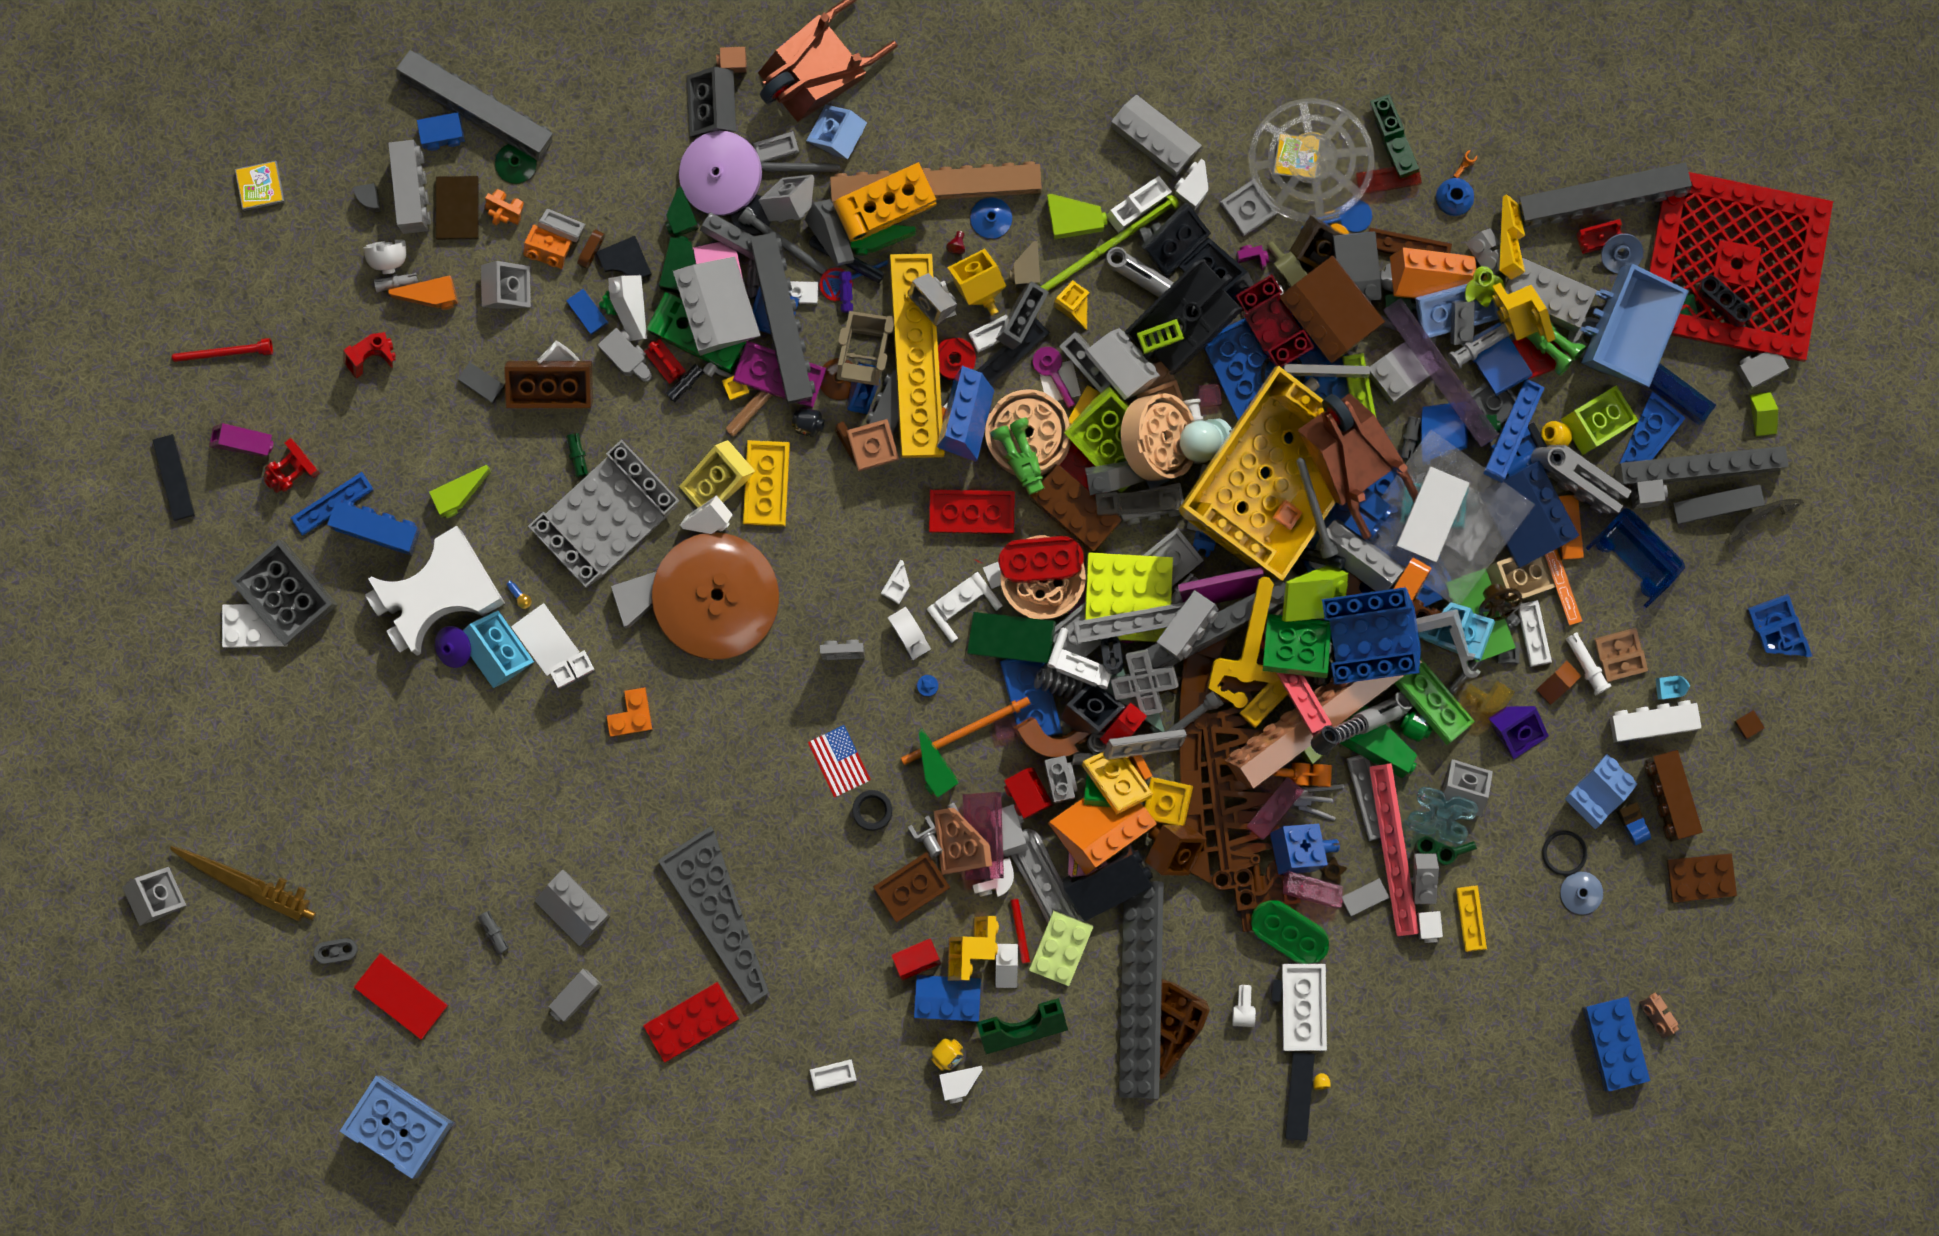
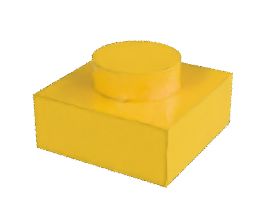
[722,376,749,401]

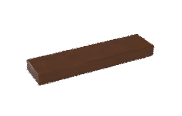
[1368,227,1452,254]

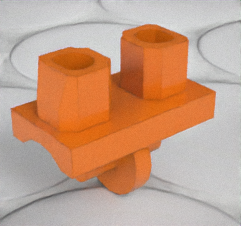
[484,189,524,225]

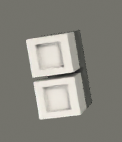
[549,650,595,690]

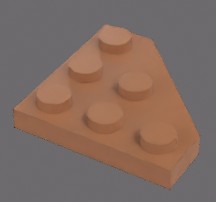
[934,808,992,875]

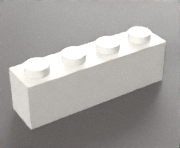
[1610,700,1701,743]

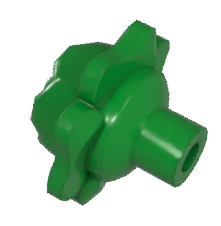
[599,291,617,316]

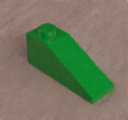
[851,225,916,256]
[919,728,959,798]

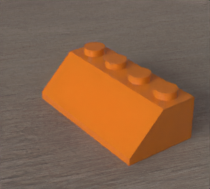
[1390,247,1476,299]

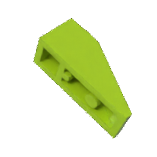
[429,465,491,518]

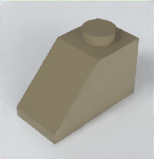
[1010,241,1040,288]

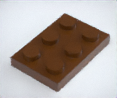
[873,852,950,923]
[1667,853,1737,903]

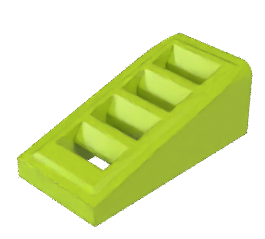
[1137,319,1184,354]

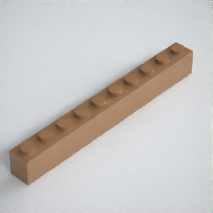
[830,161,1042,203]

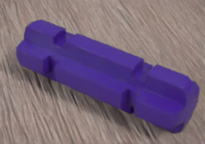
[839,271,853,313]

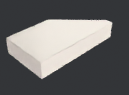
[881,560,910,604]

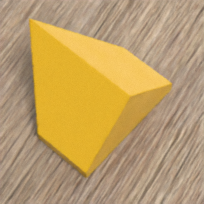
[1054,280,1090,330]

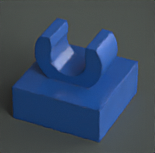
[1193,531,1216,557]

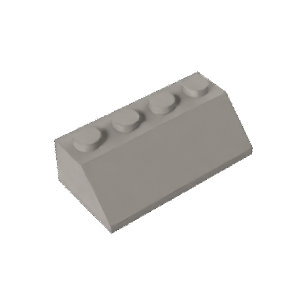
[1110,95,1202,178]
[1315,519,1406,591]

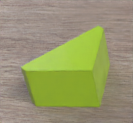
[1749,392,1778,437]

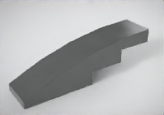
[1673,485,1765,524]

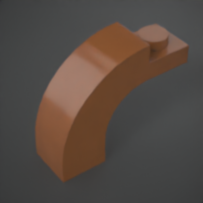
[1013,717,1091,757]

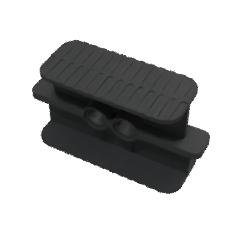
[1125,259,1243,375]

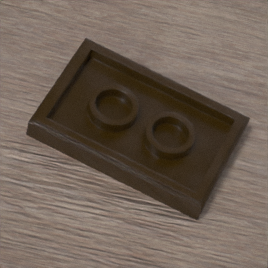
[436,176,479,240]

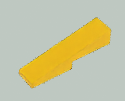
[1499,194,1525,280]

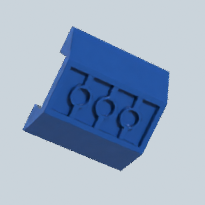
[1322,587,1421,684]

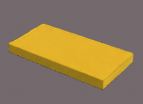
[743,440,790,527]

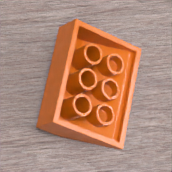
[1048,798,1157,875]

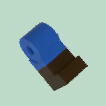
[1616,802,1651,846]

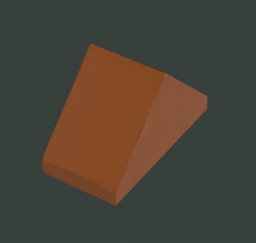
[1536,661,1581,705]

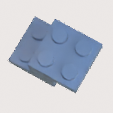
[1565,754,1637,829]

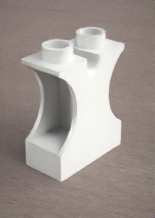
[365,526,505,656]

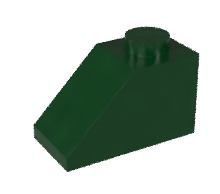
[665,186,699,238]

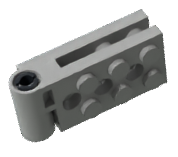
[1531,445,1632,514]

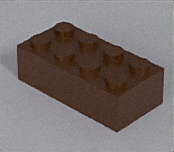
[504,361,593,408]
[1030,465,1122,553]
[1644,750,1703,842]

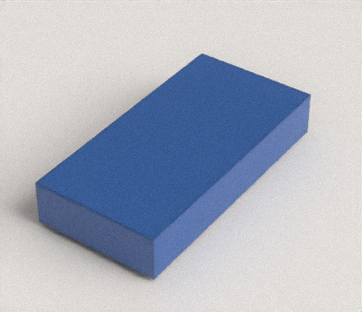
[566,289,608,335]

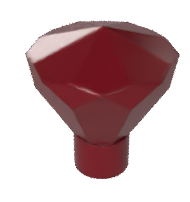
[946,231,966,255]

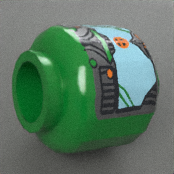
[1400,710,1433,742]

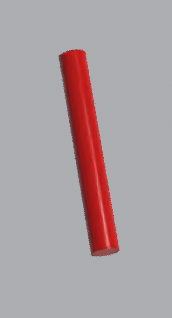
[1010,899,1030,963]

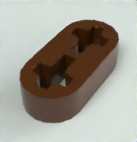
[577,229,605,269]

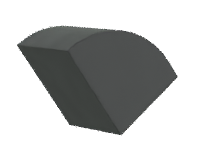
[354,183,381,212]

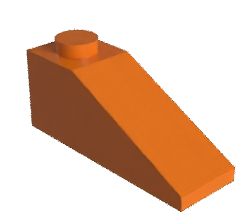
[388,275,458,310]

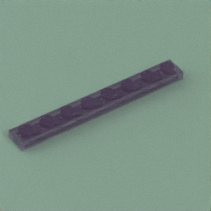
[1383,298,1499,448]

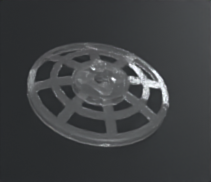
[1248,98,1374,222]

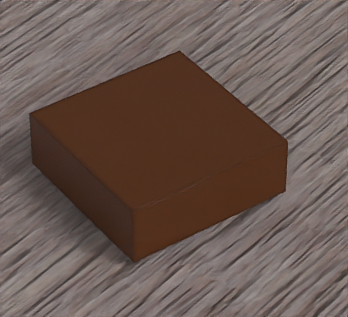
[1734,710,1765,739]

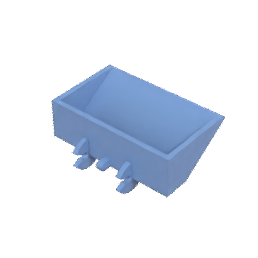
[1580,264,1689,387]

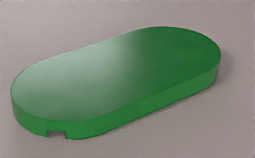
[1251,900,1329,964]

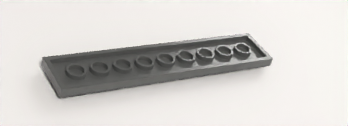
[1119,881,1164,1099]

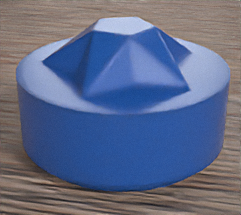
[917,675,938,697]

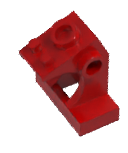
[343,332,396,379]
[263,438,320,493]

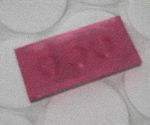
[963,792,1004,880]

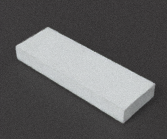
[1517,600,1552,667]

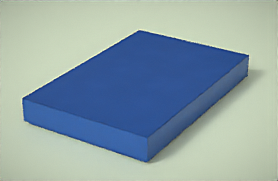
[1473,322,1533,396]

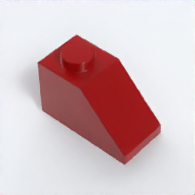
[1099,703,1147,745]

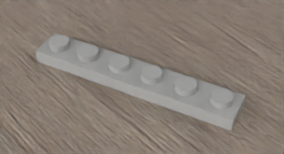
[1073,602,1186,643]

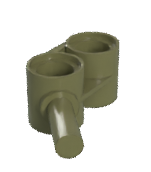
[1267,242,1307,288]

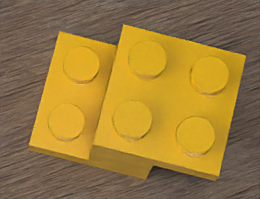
[1492,283,1556,342]
[948,916,999,981]

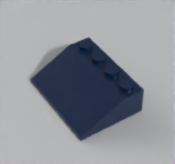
[1478,461,1579,568]

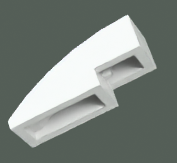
[1106,176,1172,233]

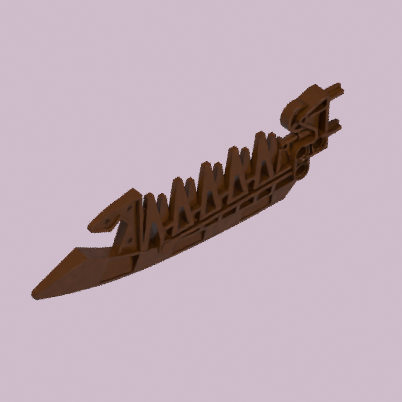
[1180,603,1301,932]

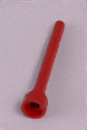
[171,338,273,362]

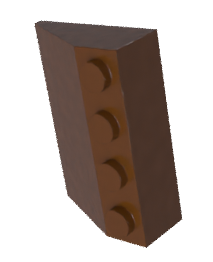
[1280,256,1385,363]

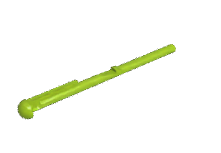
[1040,195,1179,291]

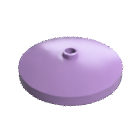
[679,131,762,216]

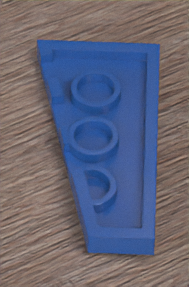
[1619,392,1685,464]

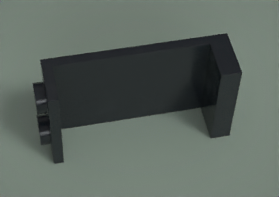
[1062,844,1153,922]

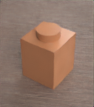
[716,47,747,73]

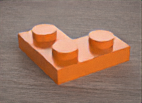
[607,687,653,737]

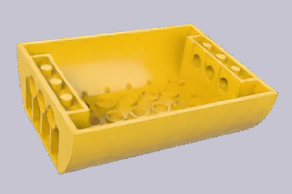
[1179,366,1336,581]

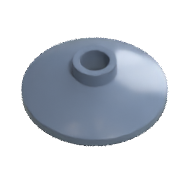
[1601,234,1643,273]
[1560,872,1603,915]

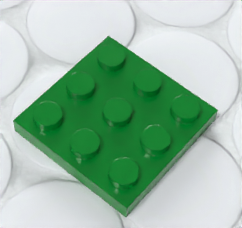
[1262,614,1331,678]

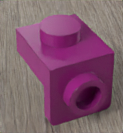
[1236,245,1269,270]

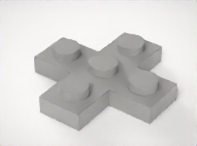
[1111,649,1179,715]

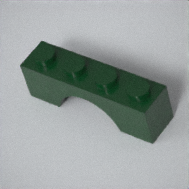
[976,998,1068,1055]

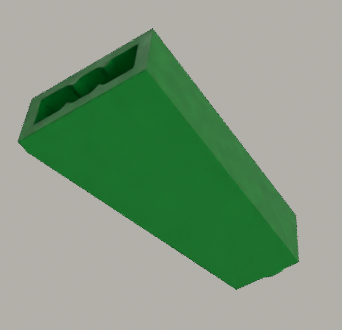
[1340,705,1417,778]

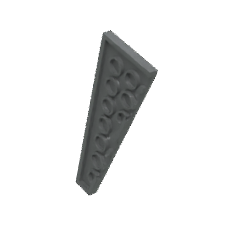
[658,826,769,1004]

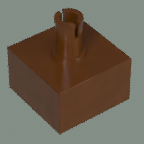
[1145,825,1207,876]

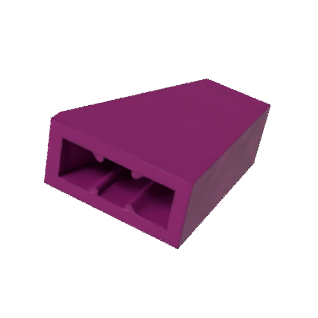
[209,423,273,457]

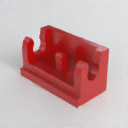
[1576,219,1624,254]
[891,938,941,981]

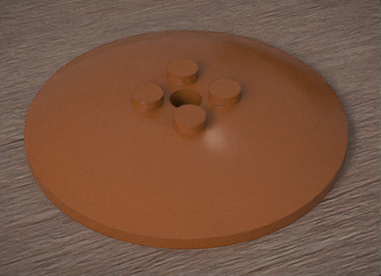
[651,533,779,660]

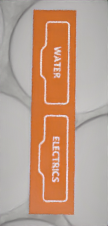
[1545,549,1582,625]

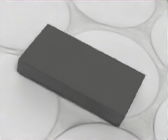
[458,362,505,403]

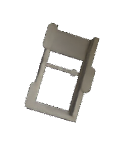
[837,311,894,386]

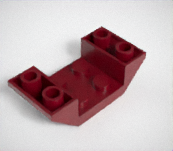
[1235,274,1314,367]

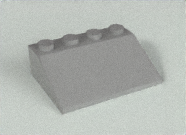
[673,257,761,356]

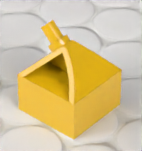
[947,248,1006,316]

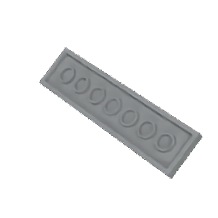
[1053,528,1204,658]

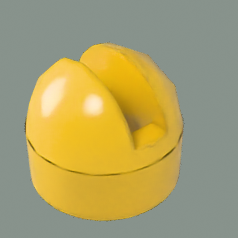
[1313,1073,1331,1090]

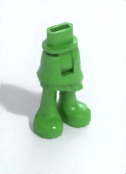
[1526,323,1586,376]
[990,417,1044,495]

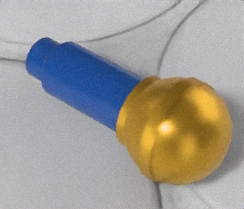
[506,581,532,609]

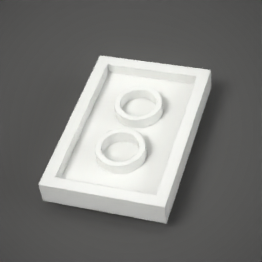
[222,604,288,648]

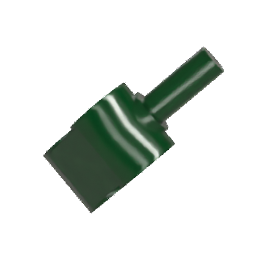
[1415,836,1477,866]

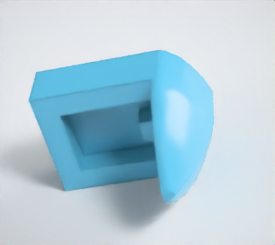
[1655,676,1690,699]

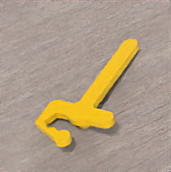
[1208,577,1279,708]

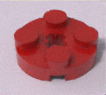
[938,338,976,380]

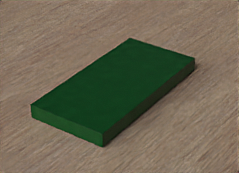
[967,612,1056,664]

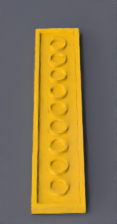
[889,254,945,458]

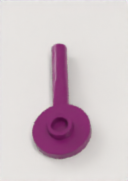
[1033,347,1076,409]

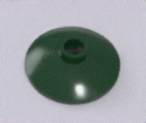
[495,144,537,184]

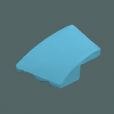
[1419,602,1495,661]

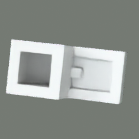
[888,607,931,660]
[973,858,1014,897]

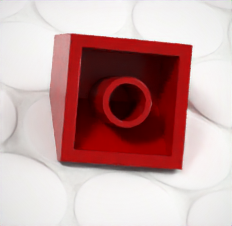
[1004,767,1053,818]

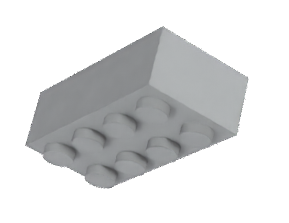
[389,140,431,234]
[1505,258,1597,334]

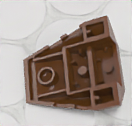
[1160,979,1210,1080]

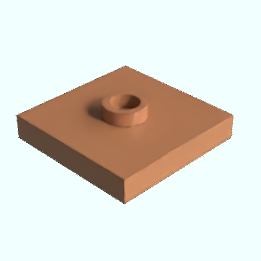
[847,419,899,472]

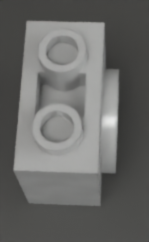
[1044,756,1077,804]

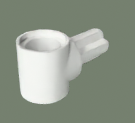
[1232,985,1256,1027]

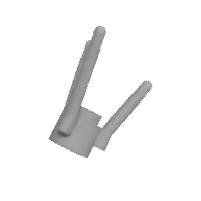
[1294,784,1344,821]

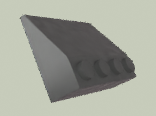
[231,539,338,646]

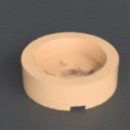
[985,389,1071,476]
[1121,394,1194,481]

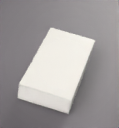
[969,315,1007,353]
[810,1059,856,1091]

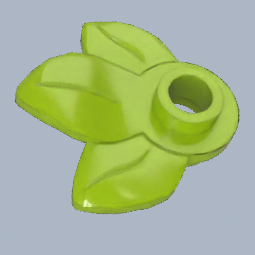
[1465,266,1504,307]

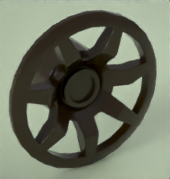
[1479,584,1522,621]

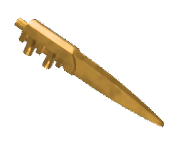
[170,846,316,921]

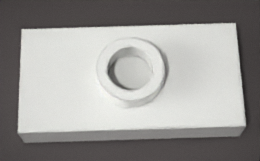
[789,281,818,304]

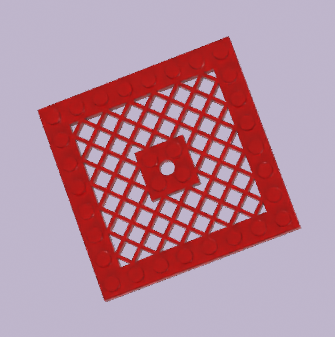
[1649,172,1833,362]

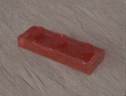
[1356,163,1422,195]

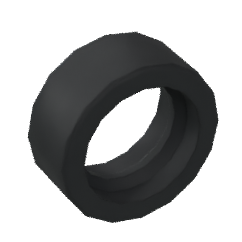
[852,790,893,831]

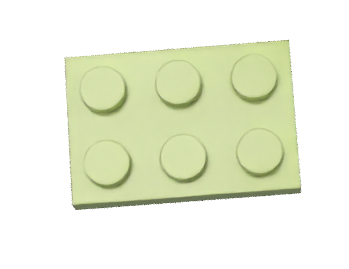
[1029,910,1093,986]

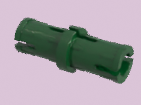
[566,433,589,478]

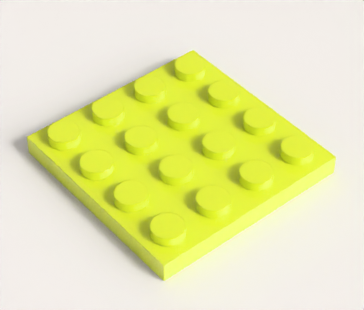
[1085,553,1173,642]

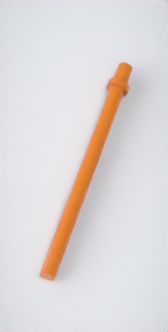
[901,696,1031,765]

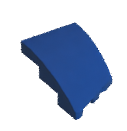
[1422,401,1468,466]
[1747,594,1812,657]

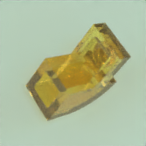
[1463,681,1515,714]

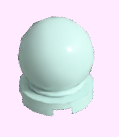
[1180,419,1232,462]

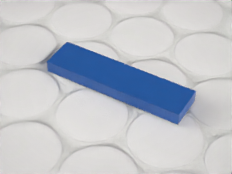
[291,472,374,536]

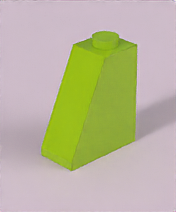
[1047,194,1107,240]

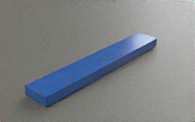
[1483,379,1545,483]

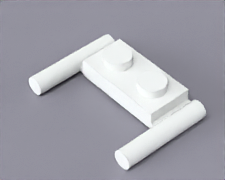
[927,572,1003,643]
[1047,628,1116,689]

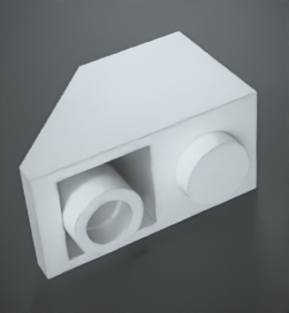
[1174,159,1208,211]

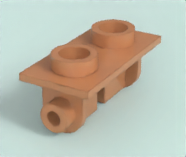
[1639,992,1679,1038]

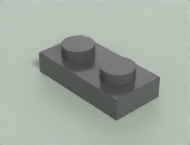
[1450,300,1475,345]

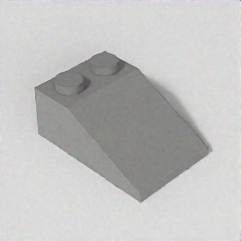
[1369,337,1441,406]

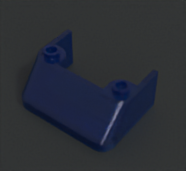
[1586,508,1685,608]

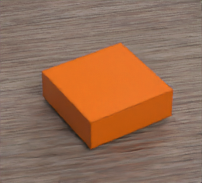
[1272,500,1303,530]

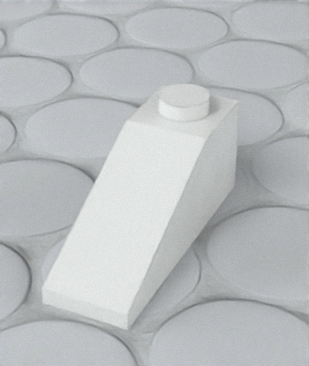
[608,275,647,341]

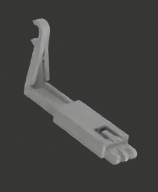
[1416,609,1481,678]

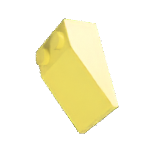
[679,440,755,508]

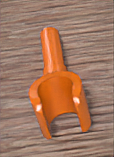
[1453,150,1477,178]

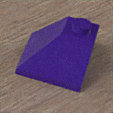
[1489,706,1549,759]

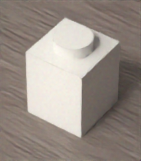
[1416,911,1443,943]

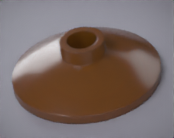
[820,358,853,400]

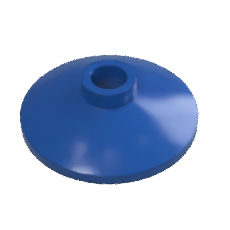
[970,197,1012,239]

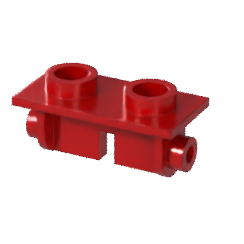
[644,339,686,384]

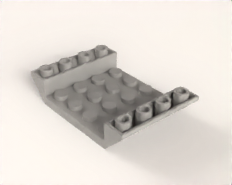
[528,439,679,588]

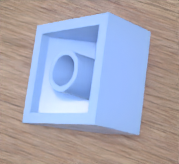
[806,105,867,159]

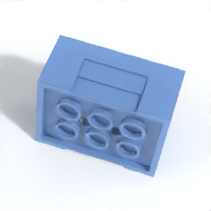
[340,1076,454,1179]

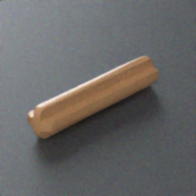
[726,391,772,437]

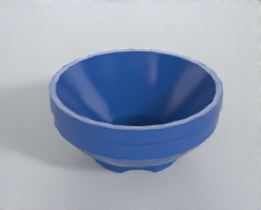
[1436,178,1474,216]

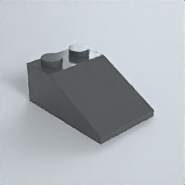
[1333,231,1381,301]

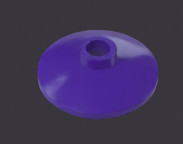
[435,626,471,668]

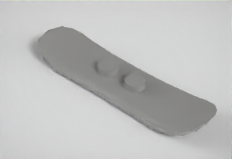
[1011,828,1084,924]

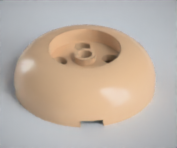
[1000,535,1086,620]

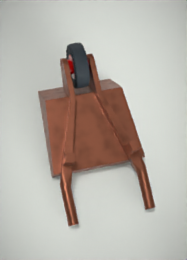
[758,0,898,122]
[1298,393,1418,539]

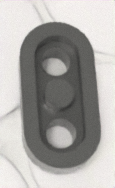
[314,938,358,964]

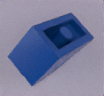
[847,362,880,414]

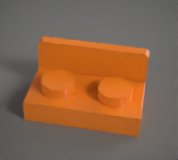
[523,225,572,269]

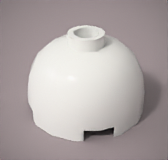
[363,240,406,274]

